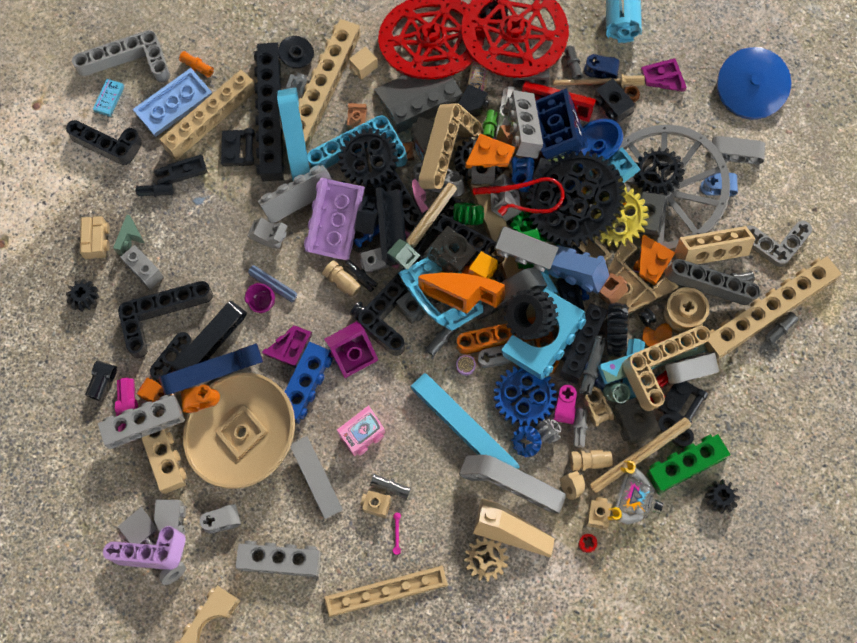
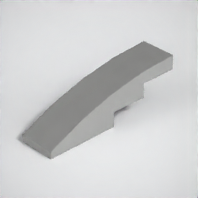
[291,436,343,519]

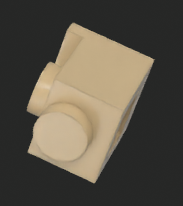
[360,490,392,518]
[587,497,612,530]

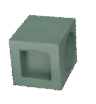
[387,239,420,270]

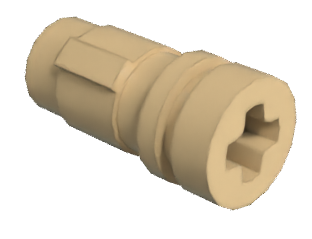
[322,260,361,297]
[570,450,613,472]

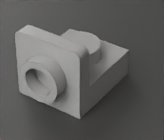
[286,72,310,100]

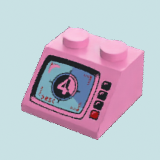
[337,405,385,457]

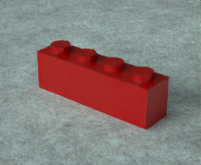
[522,81,596,122]

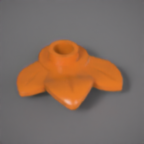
[642,323,672,347]

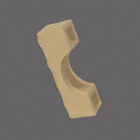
[175,585,240,643]

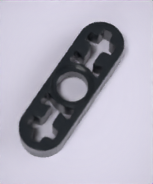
[150,332,193,382]

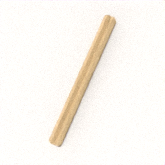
[590,418,691,493]

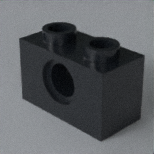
[594,78,636,123]

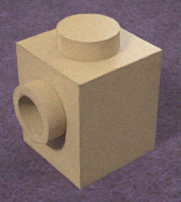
[349,46,378,80]

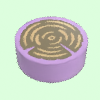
[456,355,476,376]

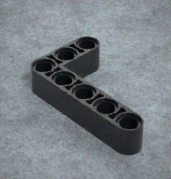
[407,210,505,264]
[358,256,424,356]
[118,281,213,359]

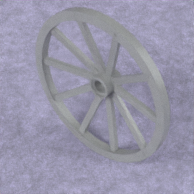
[598,125,730,251]

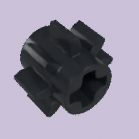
[440,196,461,217]

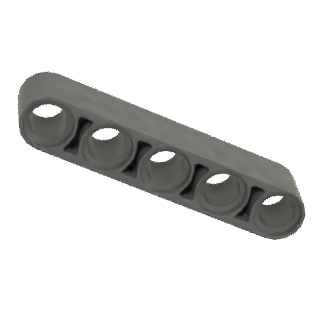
[665,259,760,305]

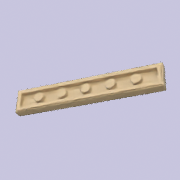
[324,565,448,618]

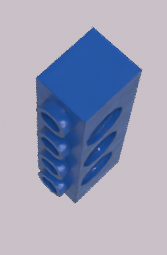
[285,341,333,424]

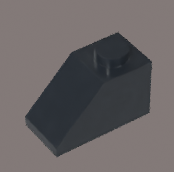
[458,84,490,117]

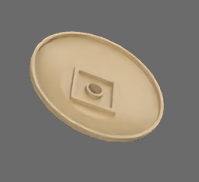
[183,373,295,489]

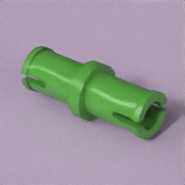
[483,110,498,139]

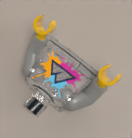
[607,460,664,525]

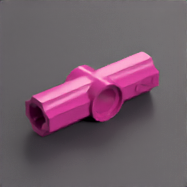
[115,378,138,432]

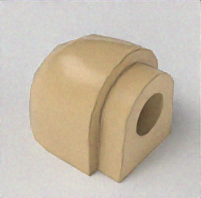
[559,471,585,500]

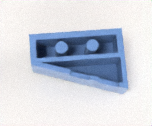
[548,245,610,294]

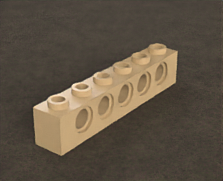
[160,70,255,160]

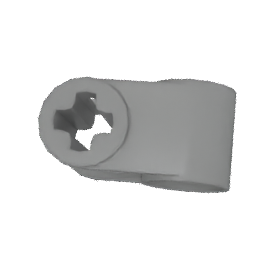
[200,504,241,534]

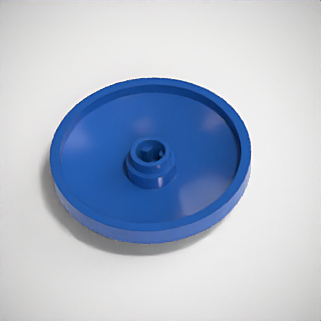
[717,47,791,120]

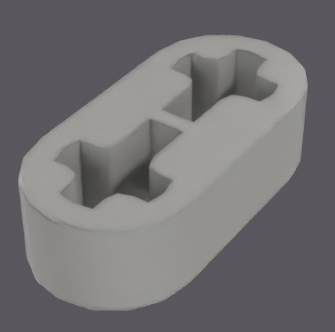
[478,345,511,368]

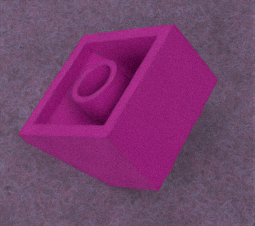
[324,321,379,378]

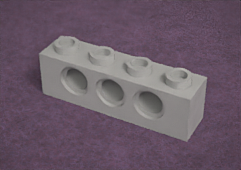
[506,90,543,158]
[98,395,185,450]
[235,541,321,578]

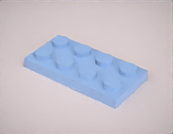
[133,68,213,137]

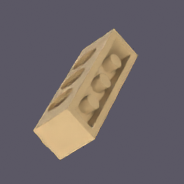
[675,226,755,265]
[137,411,187,494]

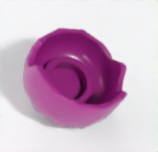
[244,283,275,313]

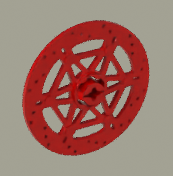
[378,0,485,79]
[461,0,569,78]

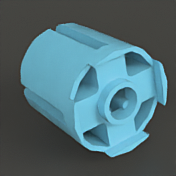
[606,0,642,43]

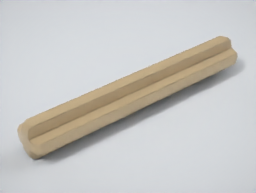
[406,182,457,248]

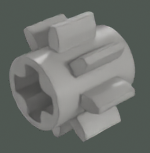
[538,418,561,444]

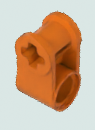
[136,377,175,403]
[181,384,220,413]

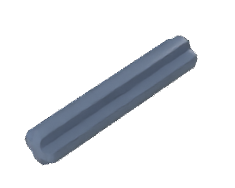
[248,265,298,302]

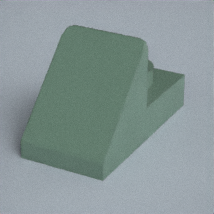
[113,215,145,256]

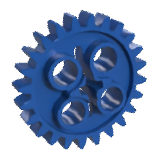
[493,366,557,427]

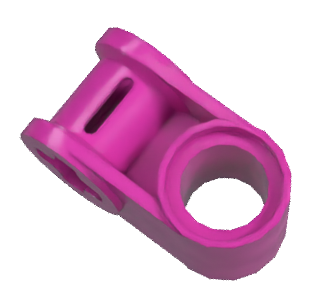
[554,385,577,424]

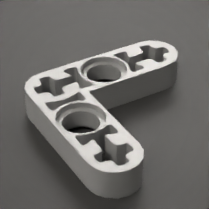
[746,221,812,267]

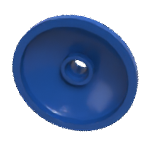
[575,119,623,160]

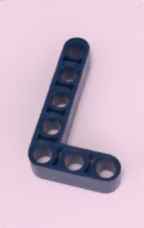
[158,343,263,395]

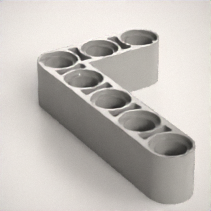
[72,30,170,83]
[459,455,566,514]

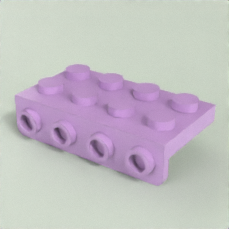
[304,178,365,260]

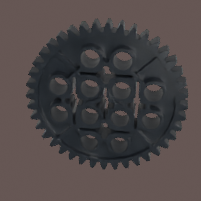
[527,151,627,248]

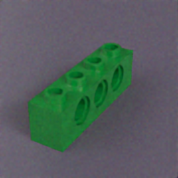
[646,434,731,495]

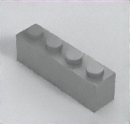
[258,165,332,224]

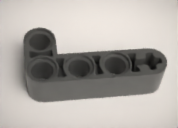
[476,268,547,320]

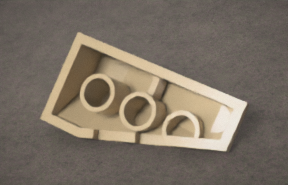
[473,498,555,558]

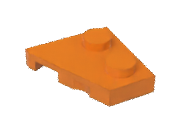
[465,134,515,168]
[639,234,675,285]

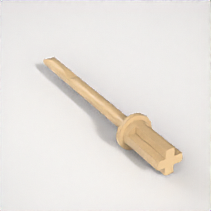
[553,74,644,88]

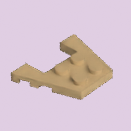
[608,240,679,314]

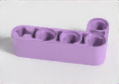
[103,526,186,570]

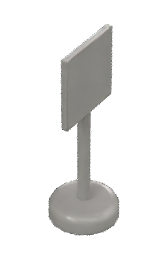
[118,507,186,585]

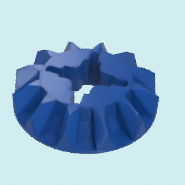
[511,425,542,457]

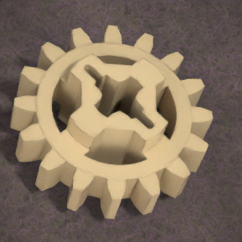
[464,537,509,582]

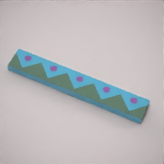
[598,334,707,384]

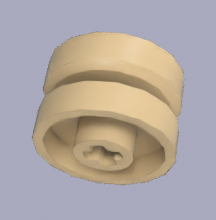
[663,287,710,335]

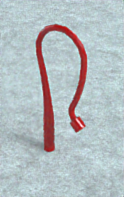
[473,177,565,216]

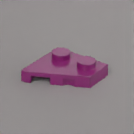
[640,58,687,92]
[262,325,312,368]

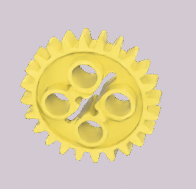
[592,187,649,247]

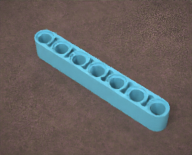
[410,373,520,469]

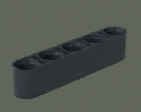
[170,300,247,372]

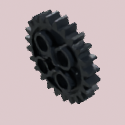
[338,128,399,188]

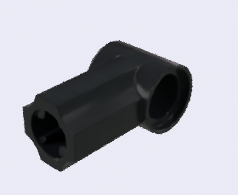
[85,360,117,401]

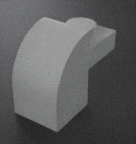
[247,218,287,248]

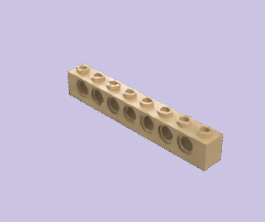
[282,19,361,150]
[704,256,842,361]

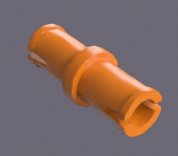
[179,51,214,78]

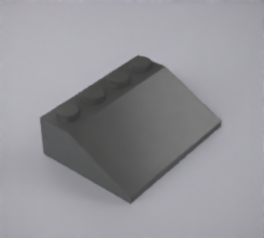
[374,60,462,134]

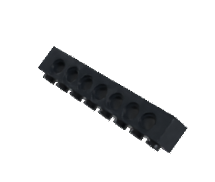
[254,42,284,182]

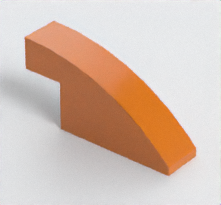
[418,273,505,314]

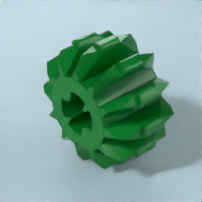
[453,202,485,225]

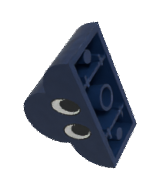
[535,88,588,160]

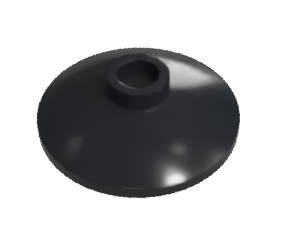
[278,36,314,68]

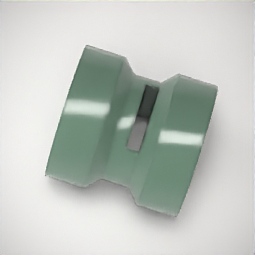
[603,382,630,403]

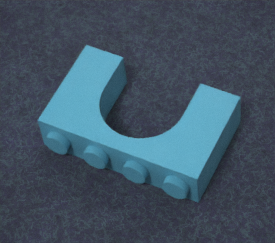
[501,288,586,380]

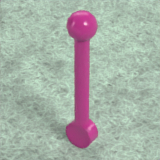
[393,512,401,555]

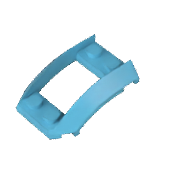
[399,247,483,331]

